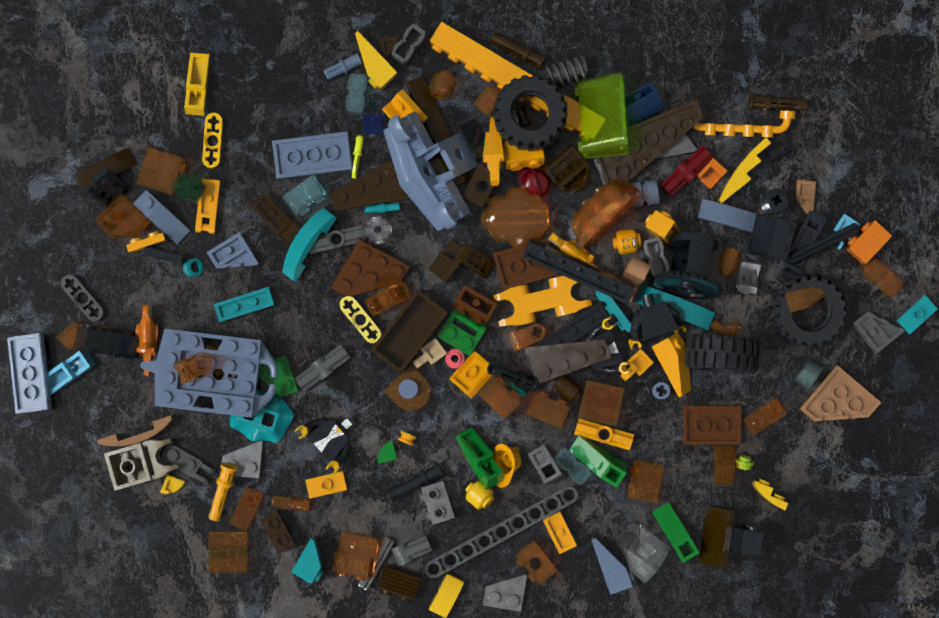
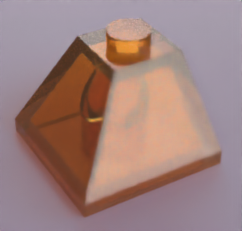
[95,194,150,239]

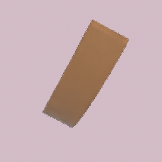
[97,416,174,446]

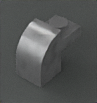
[736,252,761,294]
[528,445,563,486]

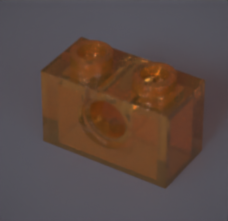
[515,539,558,585]

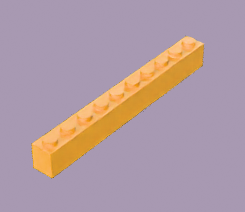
[430,22,606,141]

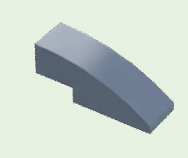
[697,199,757,233]

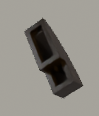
[75,148,137,189]

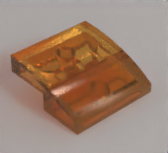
[208,532,248,573]

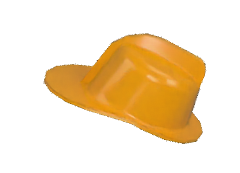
[493,444,521,488]

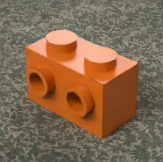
[846,220,892,265]

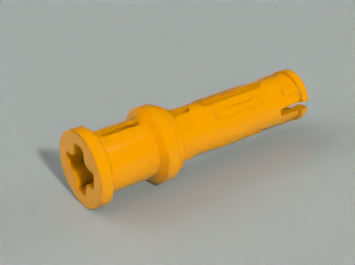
[208,462,238,521]

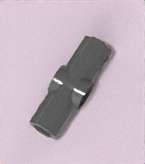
[310,225,367,254]
[294,345,351,392]

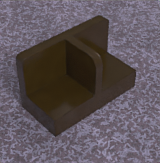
[429,239,464,283]

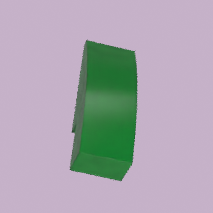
[456,428,504,489]

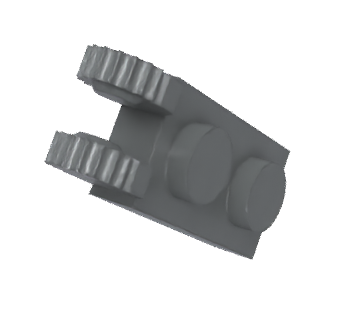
[160,443,215,484]

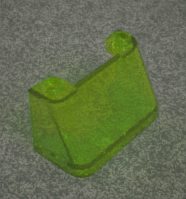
[574,72,630,158]

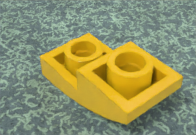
[752,479,788,510]
[429,573,464,618]

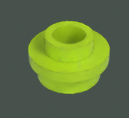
[735,455,755,470]

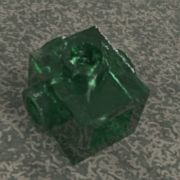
[171,172,206,202]

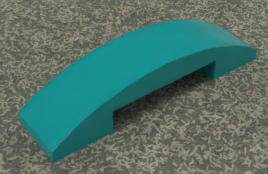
[282,208,337,282]
[637,285,715,331]

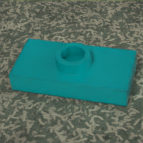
[896,295,938,335]

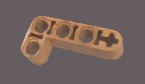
[621,257,651,303]

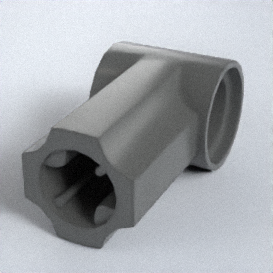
[391,536,432,567]

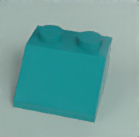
[291,537,324,584]

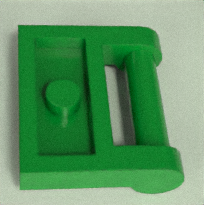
[437,307,487,356]

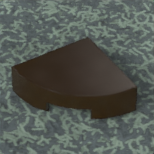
[379,36,399,59]

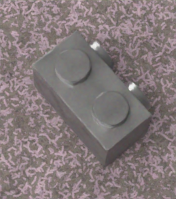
[419,481,455,525]

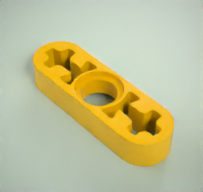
[202,113,223,169]

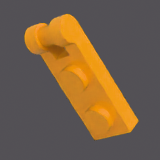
[195,179,221,234]

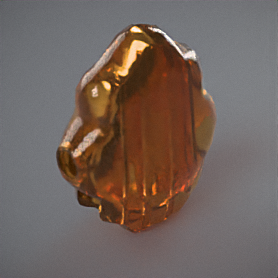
[480,188,549,248]

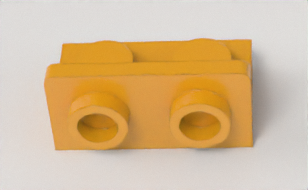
[382,89,428,124]

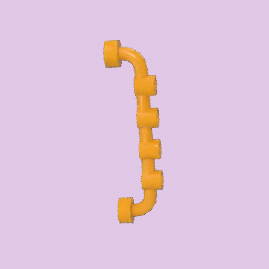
[693,111,795,137]

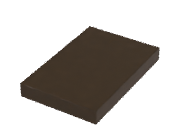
[699,506,735,568]

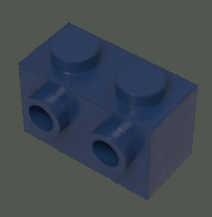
[617,82,664,126]

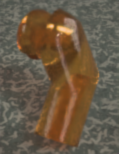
[710,319,740,336]

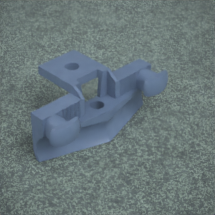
[383,111,478,231]

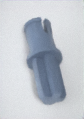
[324,53,362,79]

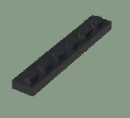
[523,238,636,304]

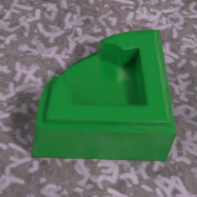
[378,441,397,464]

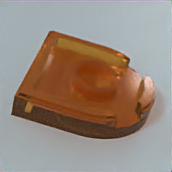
[384,365,430,411]

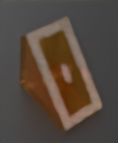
[713,446,735,485]

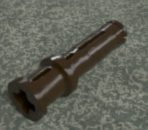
[489,32,547,71]
[748,92,807,111]

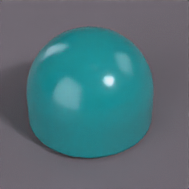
[183,258,203,278]

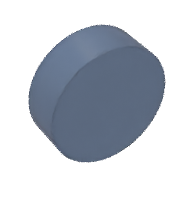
[399,379,418,399]

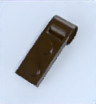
[250,193,301,246]

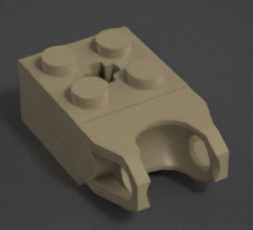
[104,438,181,491]

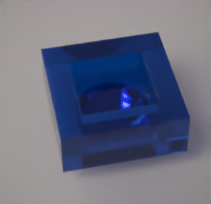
[363,115,383,135]

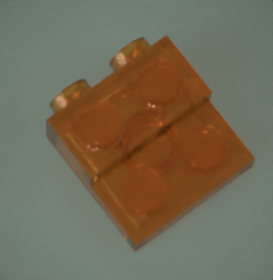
[136,147,187,196]
[332,532,380,581]

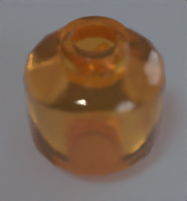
[429,70,456,100]

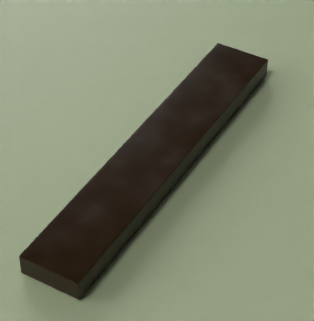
[405,76,472,186]

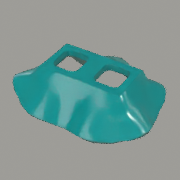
[230,390,294,443]

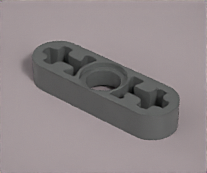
[61,275,104,322]

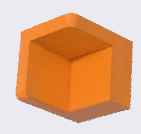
[696,158,727,189]

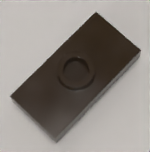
[457,244,495,278]

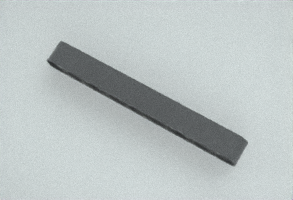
[425,486,578,578]

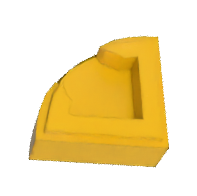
[160,474,186,494]

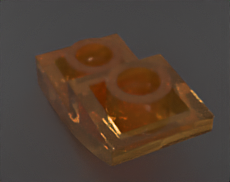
[861,257,903,298]
[742,397,787,436]
[229,487,264,532]

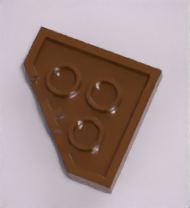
[331,238,410,296]

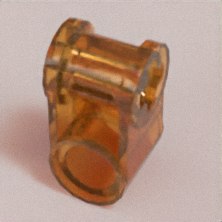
[508,324,546,352]
[172,352,211,384]

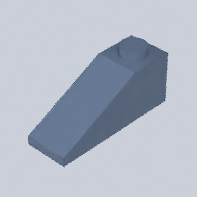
[133,190,190,245]
[591,537,634,594]

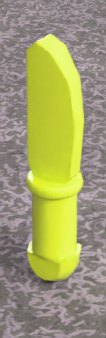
[352,135,364,179]

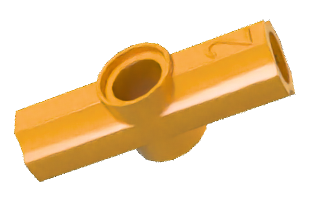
[574,418,634,451]

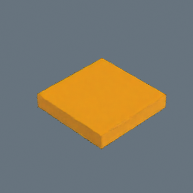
[449,351,492,399]

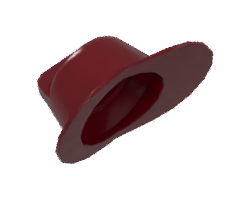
[518,163,552,203]

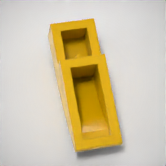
[184,53,210,116]

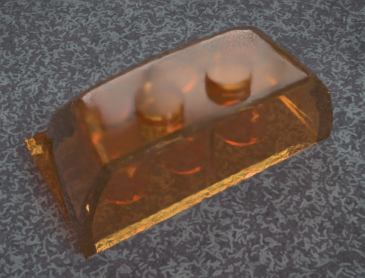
[572,179,643,250]

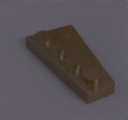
[526,339,612,384]

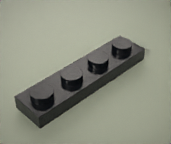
[535,302,609,346]

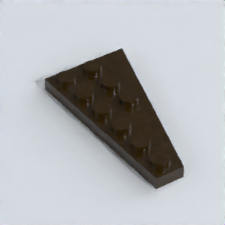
[590,99,704,196]
[328,154,446,211]

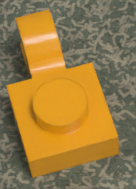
[620,349,654,381]

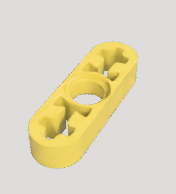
[340,296,381,343]

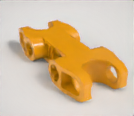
[493,276,592,327]

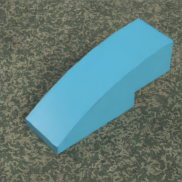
[48,351,96,396]

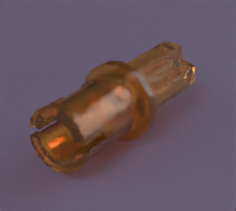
[271,496,310,512]

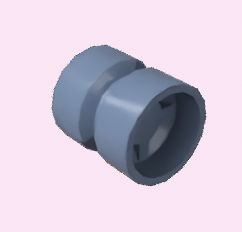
[629,180,659,208]

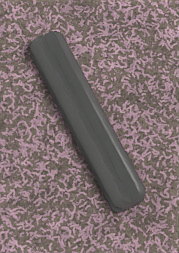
[358,537,395,590]

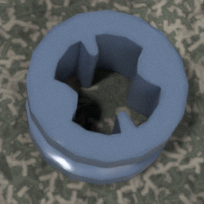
[652,382,670,399]

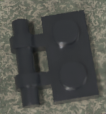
[83,166,129,208]

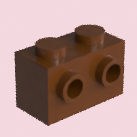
[452,285,498,324]

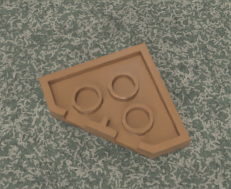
[799,365,881,421]

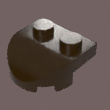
[542,145,590,192]

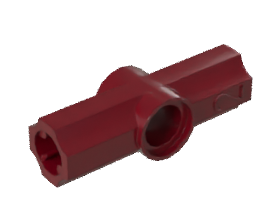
[660,146,714,197]

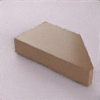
[795,180,816,214]

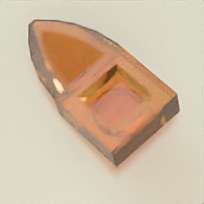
[785,287,825,313]

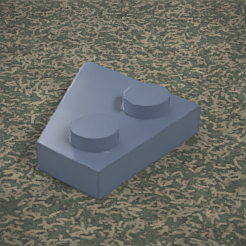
[207,232,259,269]

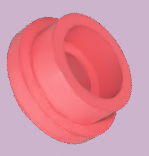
[445,349,464,368]

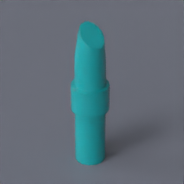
[363,203,400,213]

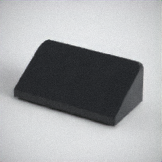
[458,119,485,161]

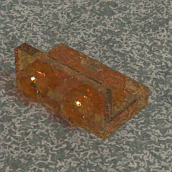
[526,391,570,429]
[628,460,664,503]

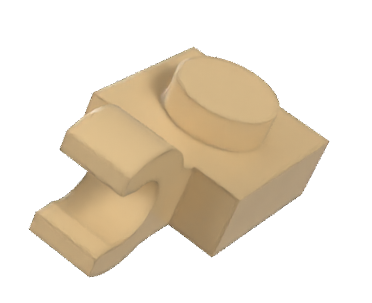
[413,338,447,369]

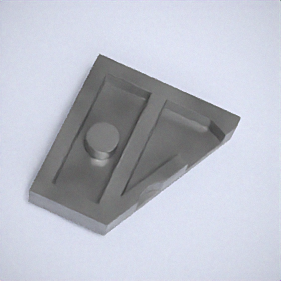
[221,441,263,478]
[483,574,527,612]

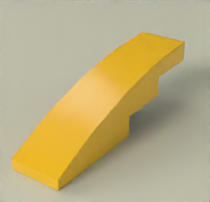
[717,137,771,203]

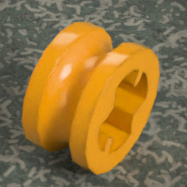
[397,431,417,446]

